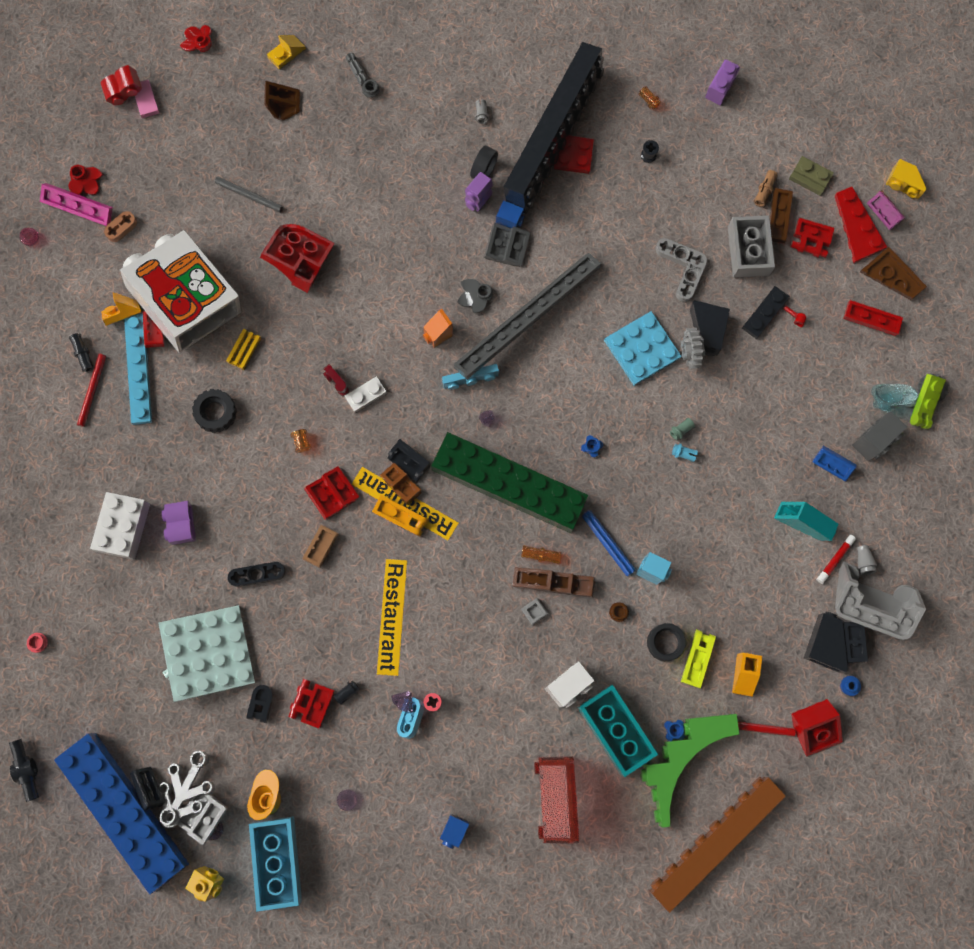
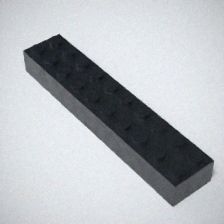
[503,42,604,214]

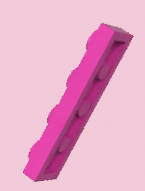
[40,183,113,226]

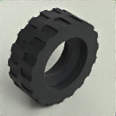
[192,389,237,433]

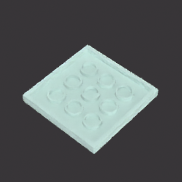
[158,605,255,702]

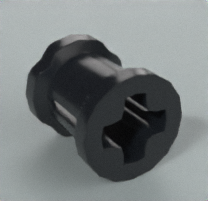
[641,140,659,163]

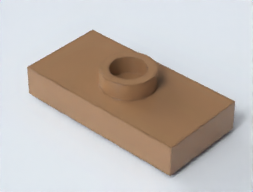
[302,525,339,568]

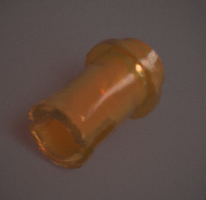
[638,86,661,109]

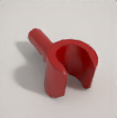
[783,306,806,327]

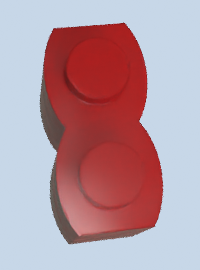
[100,65,142,106]

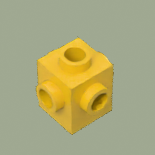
[185,866,224,902]

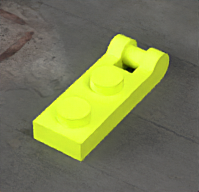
[680,629,716,689]

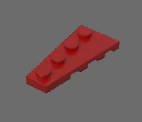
[835,186,887,264]

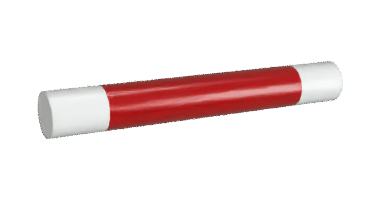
[816,535,856,584]

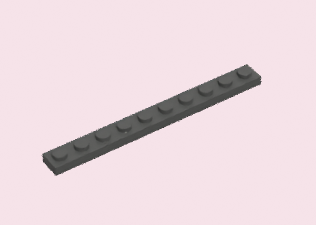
[454,253,601,379]

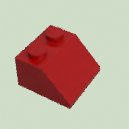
[791,699,843,757]

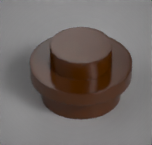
[609,602,629,622]

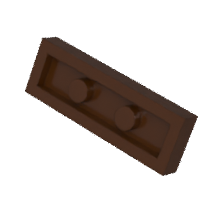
[769,188,793,244]

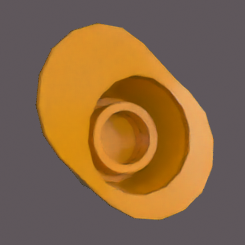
[247,770,281,820]

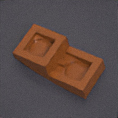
[380,463,422,505]

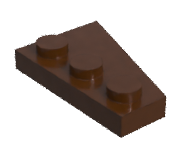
[860,247,927,300]

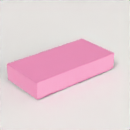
[135,79,159,118]

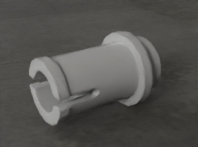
[475,99,489,124]

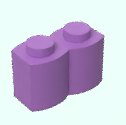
[465,172,493,212]
[162,501,195,545]

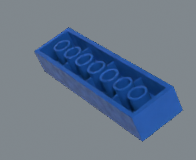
[54,733,189,895]

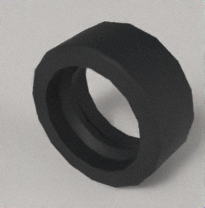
[470,145,498,179]
[647,623,686,662]

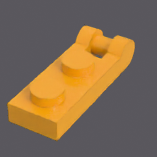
[372,495,429,537]

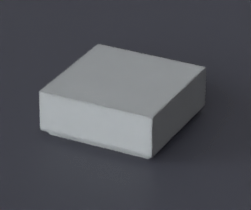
[521,598,548,625]

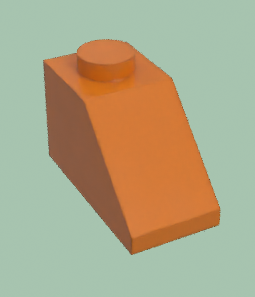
[423,309,453,347]

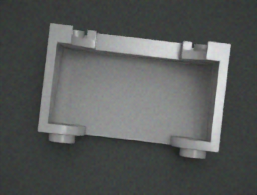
[835,562,926,640]

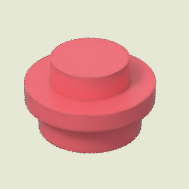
[27,633,48,653]

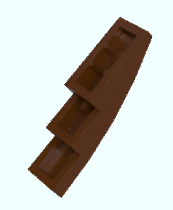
[512,567,595,597]

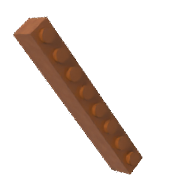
[649,777,786,913]

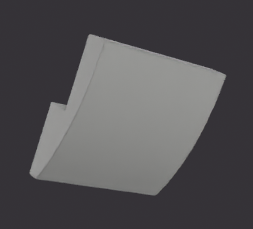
[177,794,228,845]

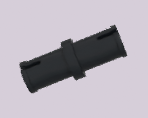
[69,333,94,372]

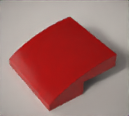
[304,466,359,520]

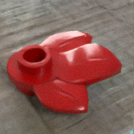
[180,25,212,52]
[68,165,102,195]

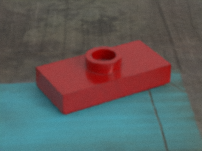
[143,311,164,348]

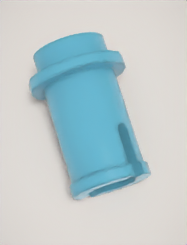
[672,443,698,462]

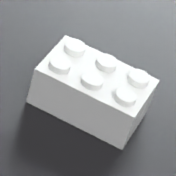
[90,492,150,560]

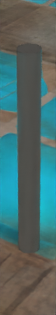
[215,176,283,212]

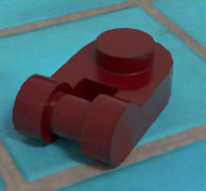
[323,364,349,396]

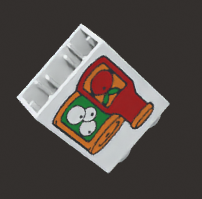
[120,230,241,353]

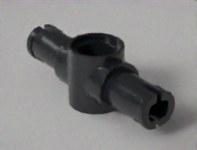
[9,739,39,802]

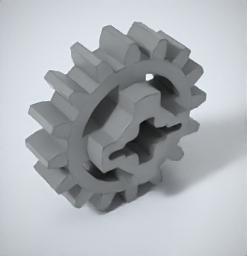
[681,328,705,369]

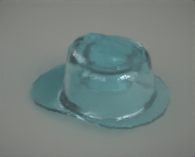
[871,384,918,412]

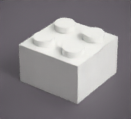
[545,662,594,708]

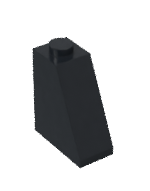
[690,300,730,356]
[804,612,848,673]

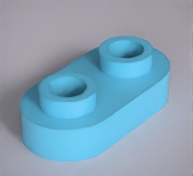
[397,698,424,739]

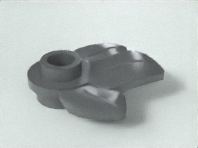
[457,279,493,313]

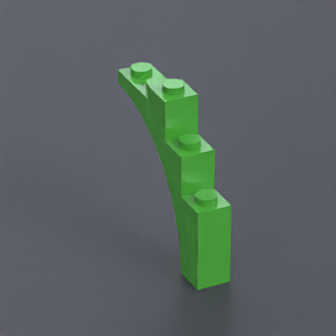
[641,714,739,828]

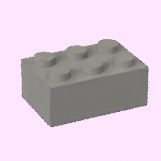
[728,216,775,277]

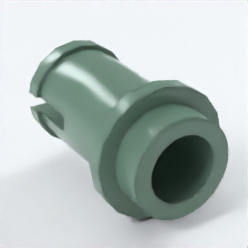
[670,418,695,440]

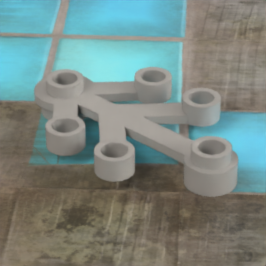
[159,751,215,828]

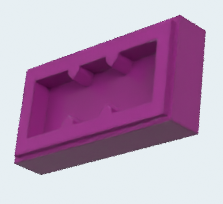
[867,190,905,230]

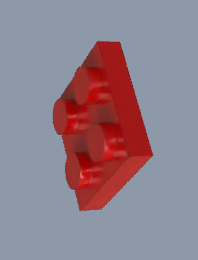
[554,136,594,174]

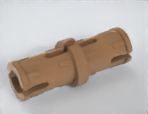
[754,170,778,207]

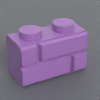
[705,60,740,105]

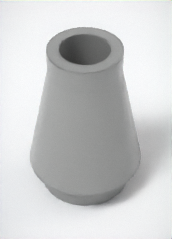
[857,545,878,575]

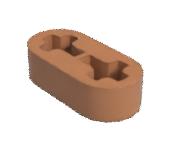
[104,211,137,242]

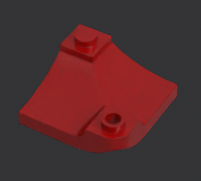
[260,224,335,293]

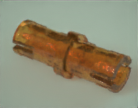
[521,545,561,564]

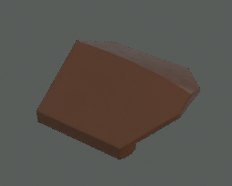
[264,81,300,120]

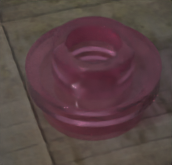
[20,228,39,246]

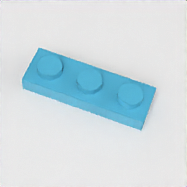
[442,364,499,390]

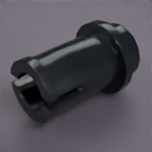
[333,681,360,705]

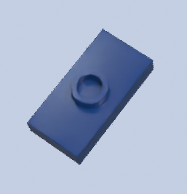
[812,445,857,482]

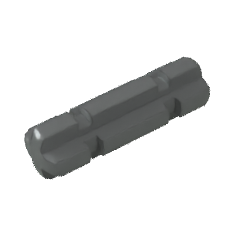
[346,52,368,86]

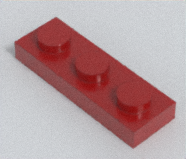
[843,300,903,336]

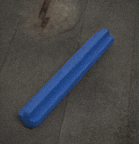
[582,510,635,576]

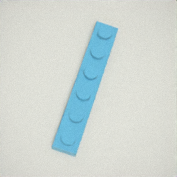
[124,314,152,425]

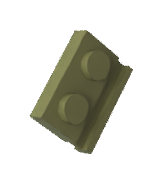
[789,156,834,196]

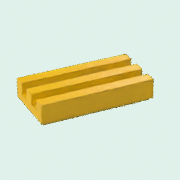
[226,328,261,370]

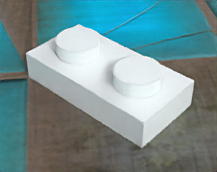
[345,376,387,413]

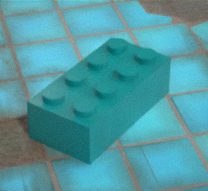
[577,685,658,777]

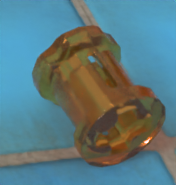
[290,429,312,453]

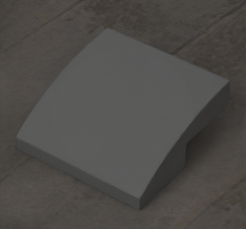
[484,222,530,267]

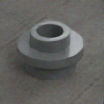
[362,79,380,98]

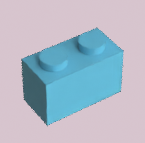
[636,552,672,585]

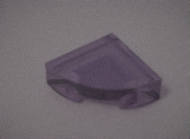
[391,691,413,713]

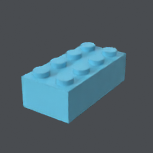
[249,817,302,912]

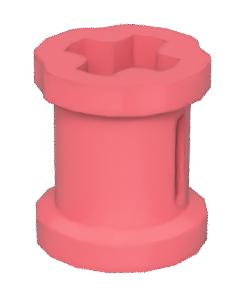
[423,693,442,712]

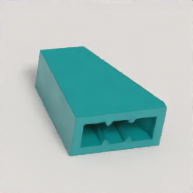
[774,502,839,541]

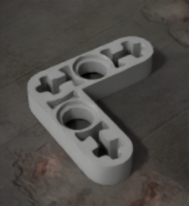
[655,238,707,302]

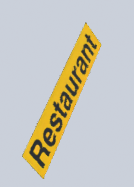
[351,467,458,541]
[377,559,407,676]

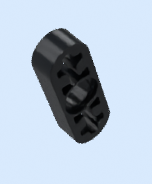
[227,562,286,587]

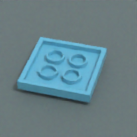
[604,311,682,386]

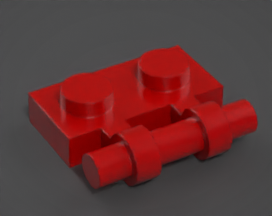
[790,218,835,258]
[288,679,335,729]

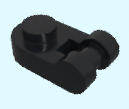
[246,685,273,723]

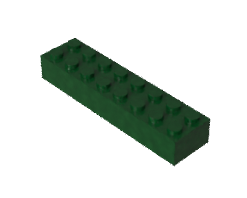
[431,432,588,533]

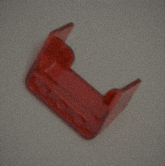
[534,755,579,844]

